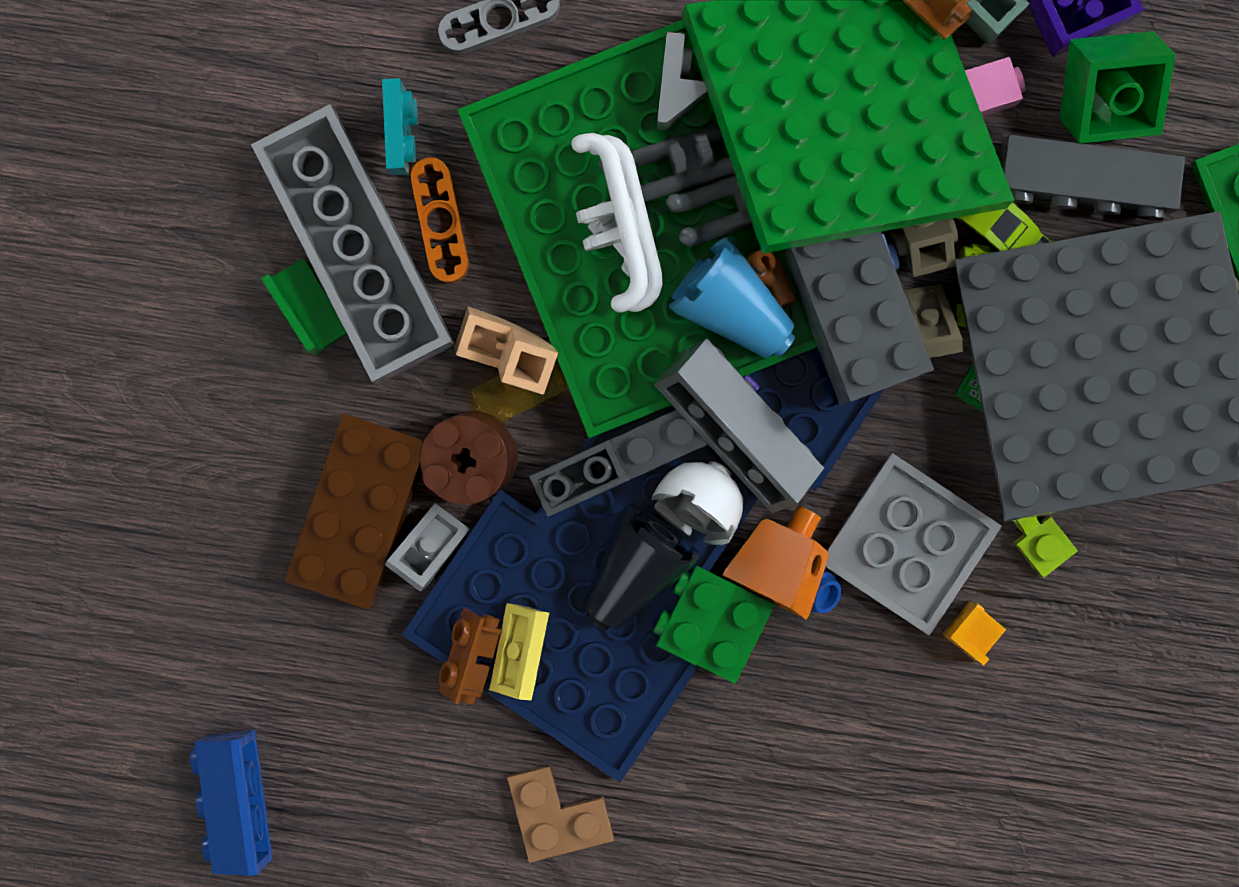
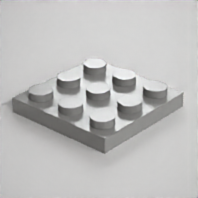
[826,453,1002,636]

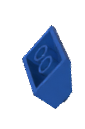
[190,729,273,876]

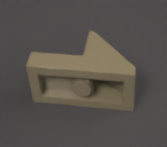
[904,284,963,358]

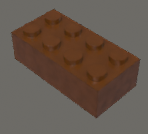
[285,413,424,610]

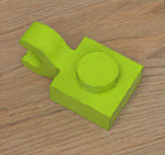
[1012,516,1078,578]

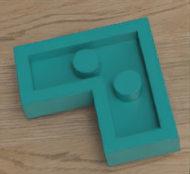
[382,78,418,176]

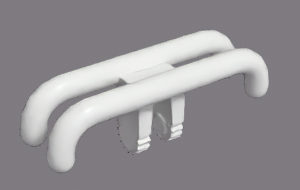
[572,133,663,313]

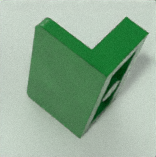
[261,258,348,355]

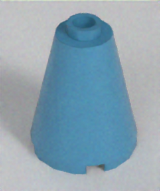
[669,238,795,358]

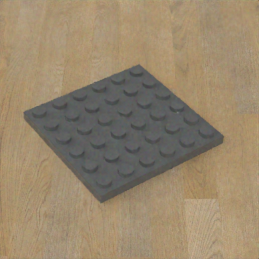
[954,211,1239,522]

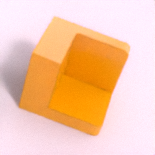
[942,601,1006,666]

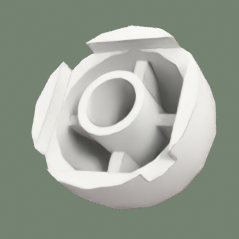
[652,461,743,545]

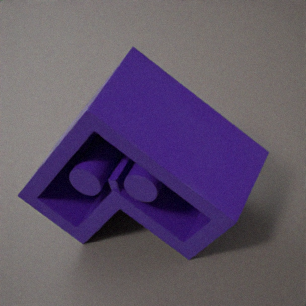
[1027,0,1144,58]

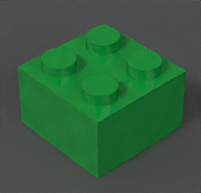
[1059,31,1176,144]

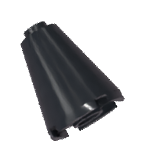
[584,504,700,631]

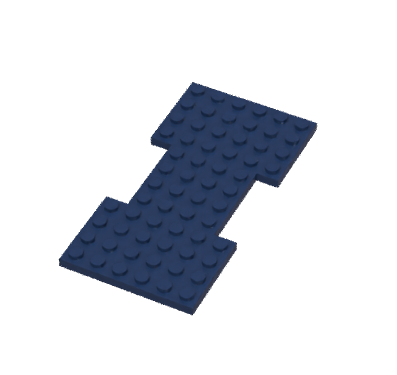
[402,347,885,783]

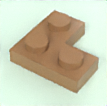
[507,765,614,863]

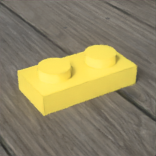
[489,603,549,701]

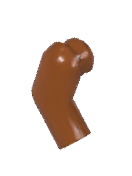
[747,250,797,308]

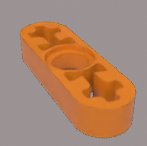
[411,157,469,284]

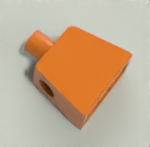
[723,506,829,620]

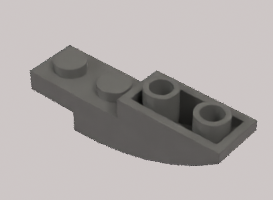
[529,410,708,517]

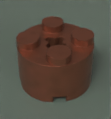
[420,411,518,505]

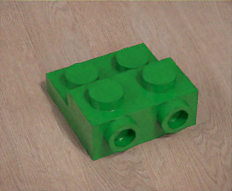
[652,564,775,684]

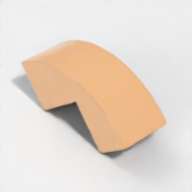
[454,307,558,395]

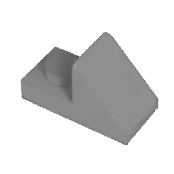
[657,32,709,130]
[385,503,470,591]

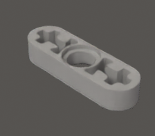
[438,0,560,55]

